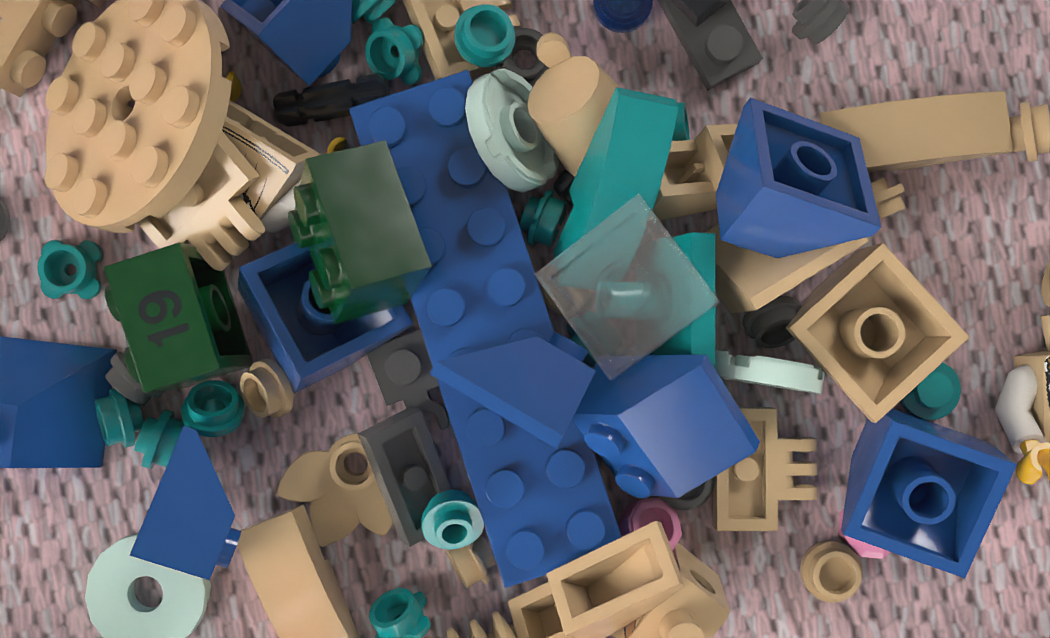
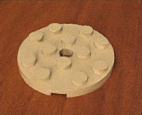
[44,0,232,233]

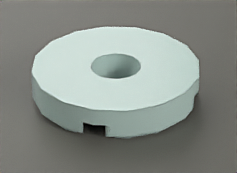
[465,69,559,193]
[713,350,825,394]
[85,533,211,638]

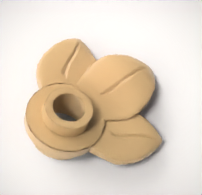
[277,433,393,547]

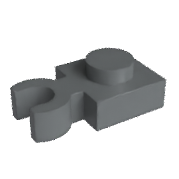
[367,329,449,430]

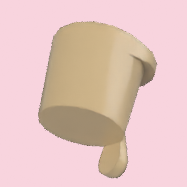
[527,32,621,176]

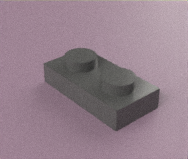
[658,0,763,91]
[358,407,451,547]

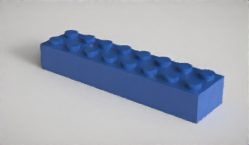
[349,70,621,588]

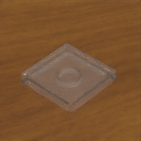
[534,194,721,380]

